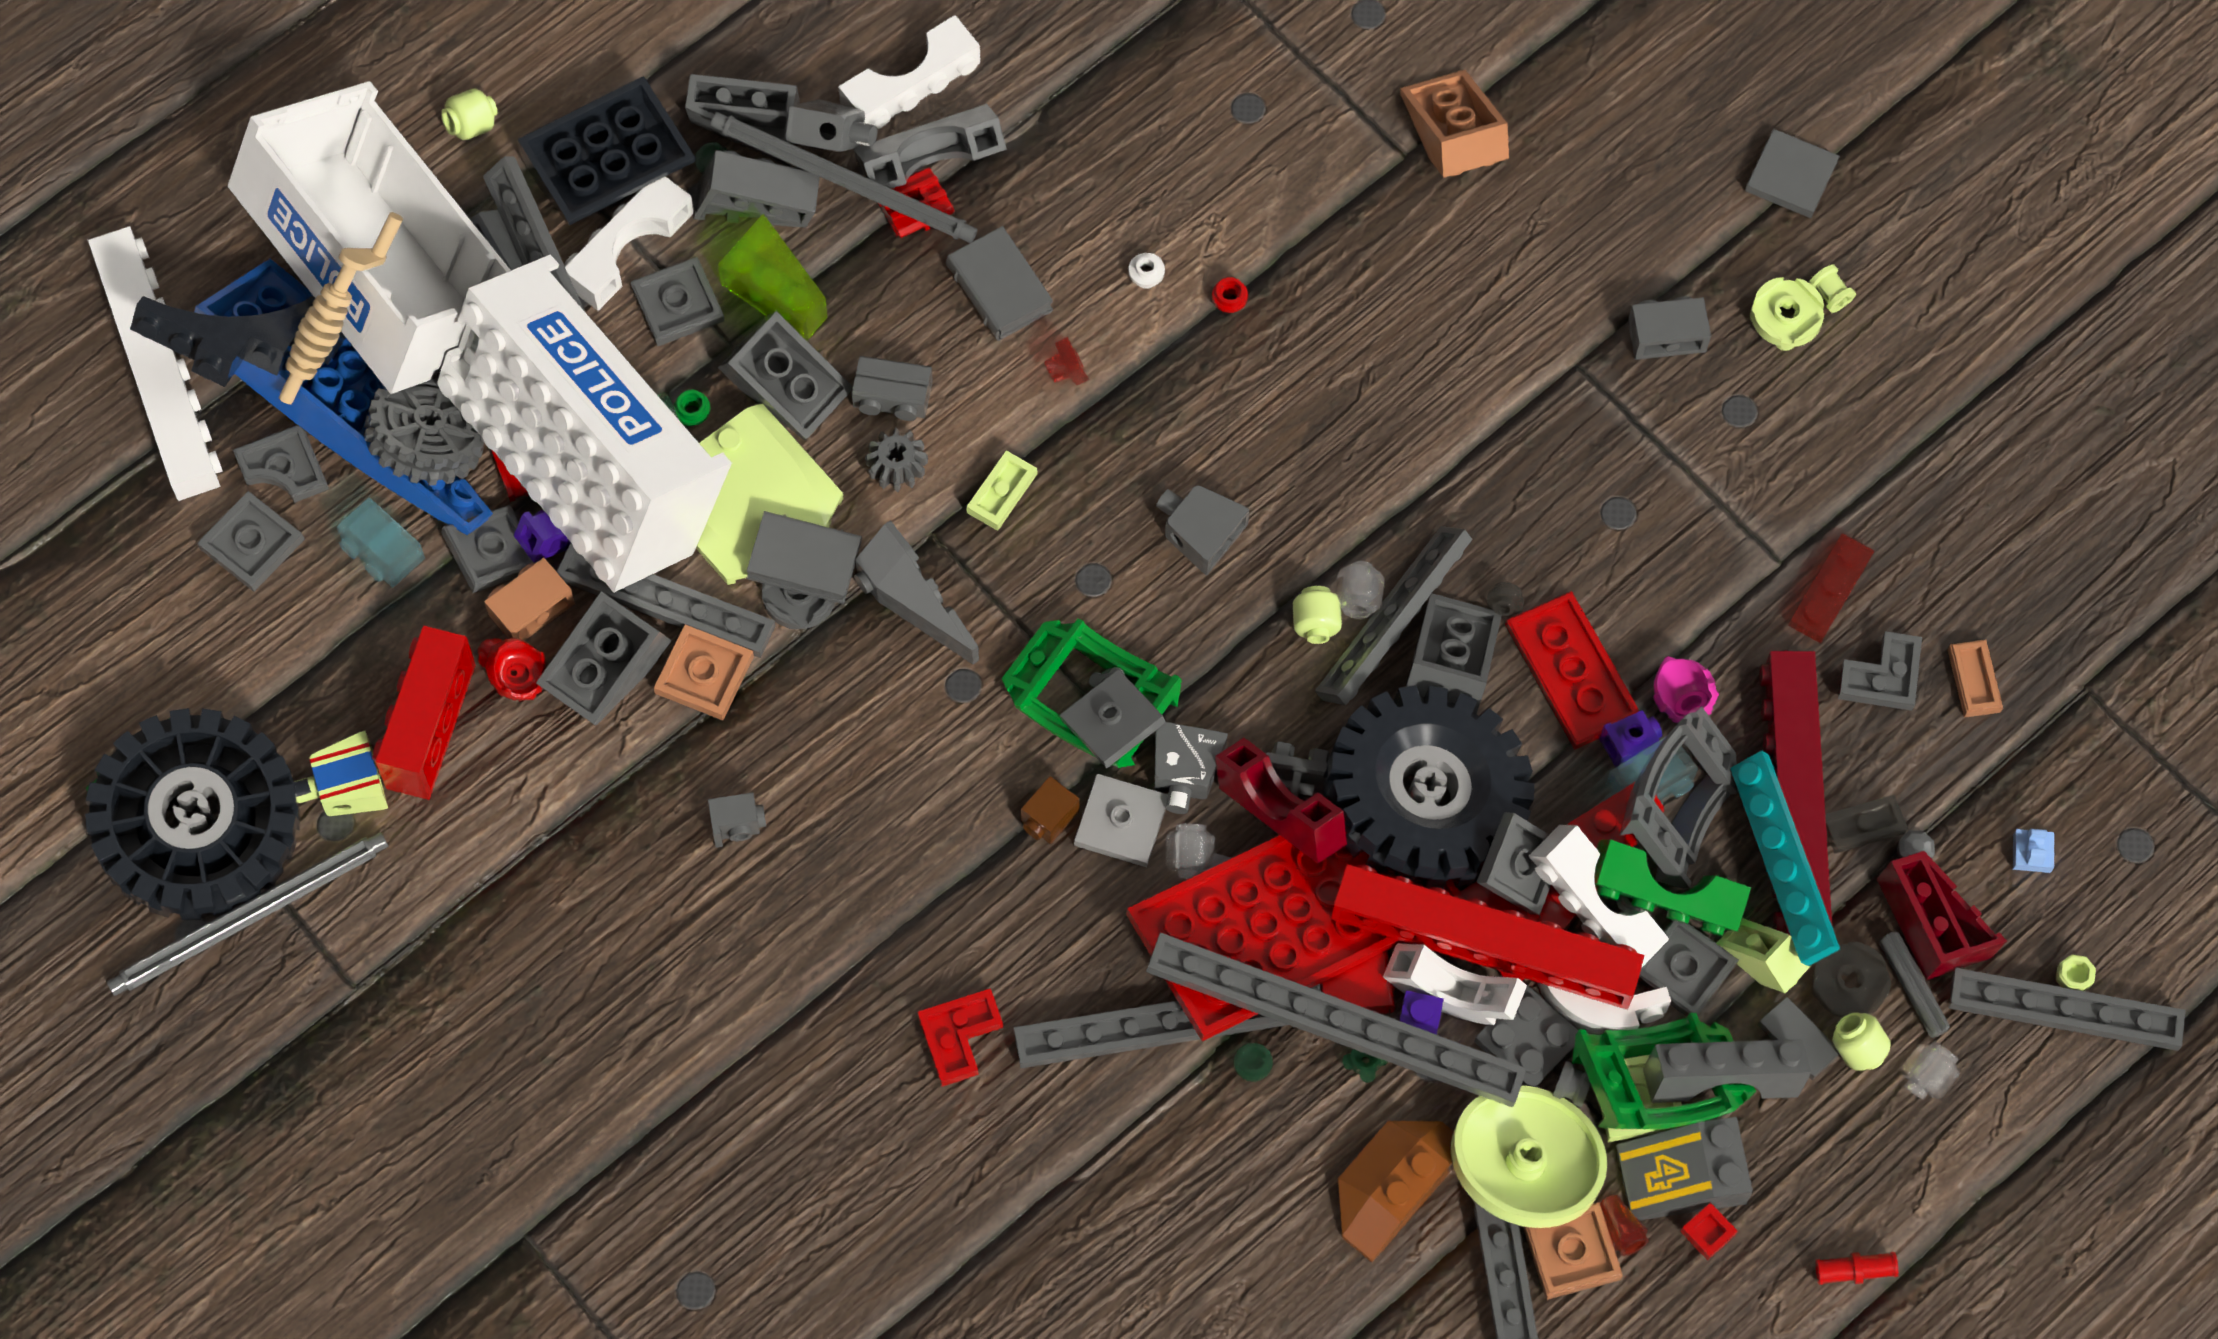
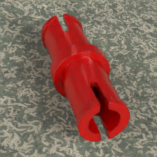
[1815,1251,1898,1285]

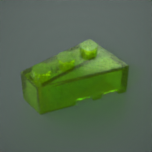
[718,214,828,341]

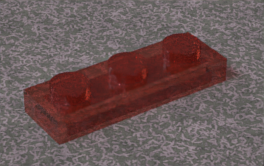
[1789,533,1874,643]

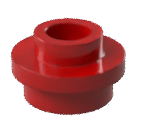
[1212,277,1248,313]

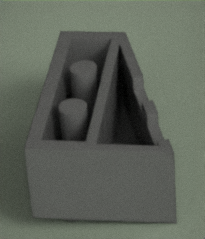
[694,150,819,228]

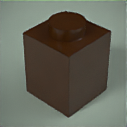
[1021,776,1080,845]

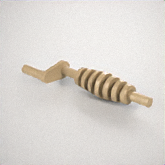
[279,212,403,404]

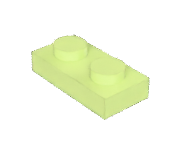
[967,450,1037,531]

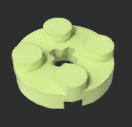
[1750,277,1824,351]

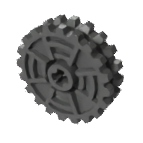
[364,375,485,485]

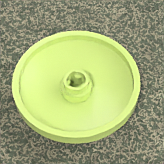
[1451,1085,1607,1228]

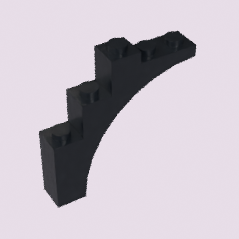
[130,295,346,387]

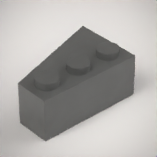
[686,74,800,167]

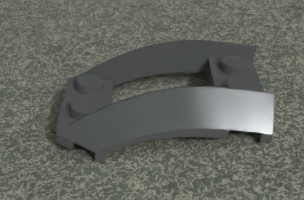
[1620,707,1738,889]

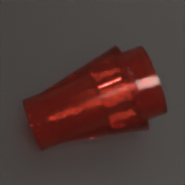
[1600,1195,1649,1256]

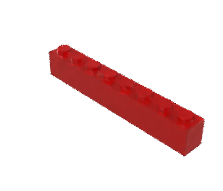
[1331,864,1645,1010]

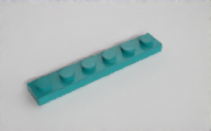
[1730,751,1840,966]

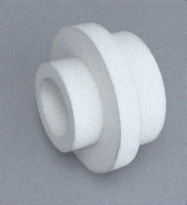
[1129,253,1165,288]

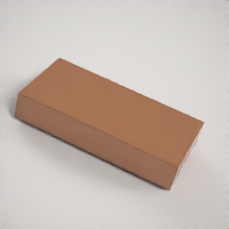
[1948,640,2003,718]

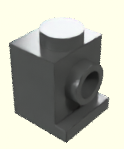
[708,792,766,848]

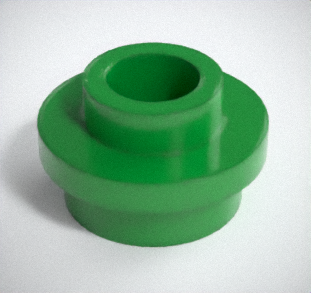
[674,390,710,426]

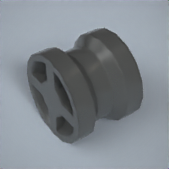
[1553,1060,1591,1108]

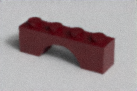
[1215,738,1347,863]

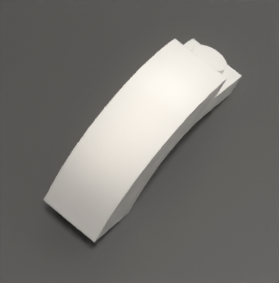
[1383,943,1527,1025]
[1537,982,1671,1035]

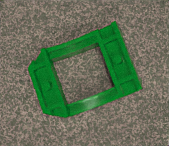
[1002,618,1182,768]
[1572,1013,1756,1129]

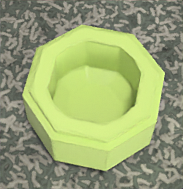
[2056,954,2096,991]

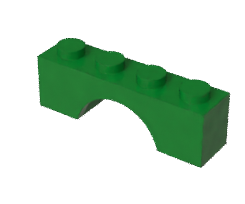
[1594,840,1751,936]

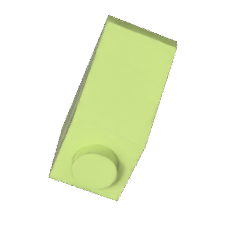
[1716,918,1810,993]

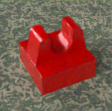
[1680,1202,1738,1260]

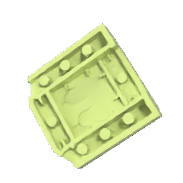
[696,403,843,585]

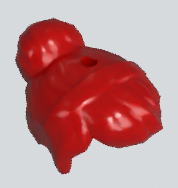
[477,638,546,701]

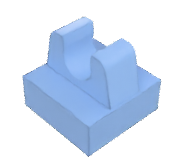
[2013,829,2054,873]

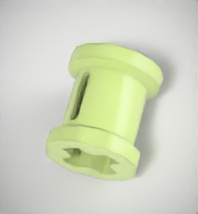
[1809,265,1856,313]

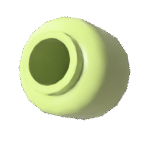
[441,88,497,140]
[1293,586,1342,644]
[1832,1013,1891,1070]

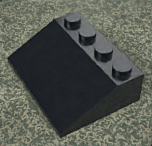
[517,76,696,225]

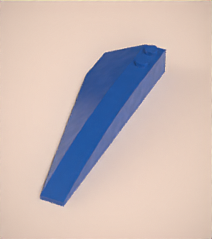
[194,259,493,535]

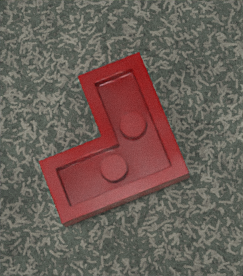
[917,988,1003,1087]

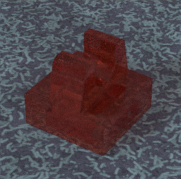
[1044,337,1090,386]

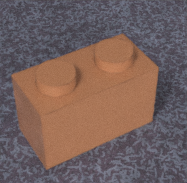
[484,558,575,641]

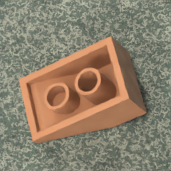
[1400,70,1509,178]

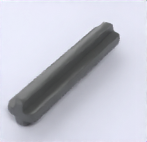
[1879,931,1949,1038]

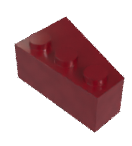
[1877,851,2007,980]

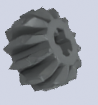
[865,427,928,492]

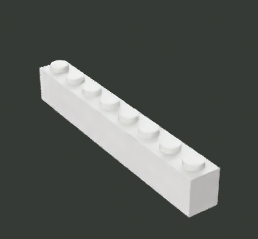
[88,226,223,501]

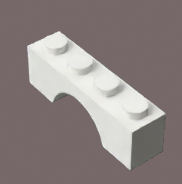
[839,15,980,129]
[564,177,694,311]
[1529,825,1669,967]

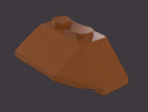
[1338,1121,1454,1263]

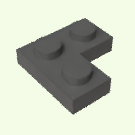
[1838,631,1922,711]

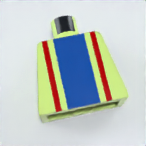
[293,730,388,816]

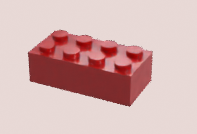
[373,625,476,800]

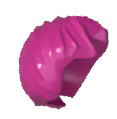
[1653,656,1719,723]

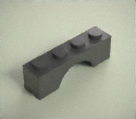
[854,104,1006,189]
[1643,1039,1812,1103]

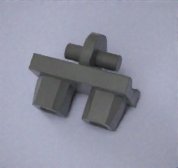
[1267,742,1330,797]

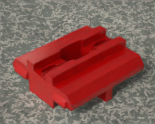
[878,167,954,238]

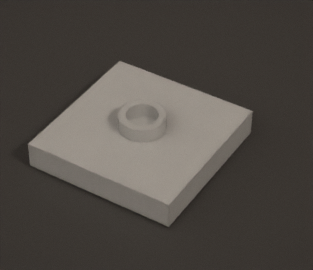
[1074,774,1168,867]

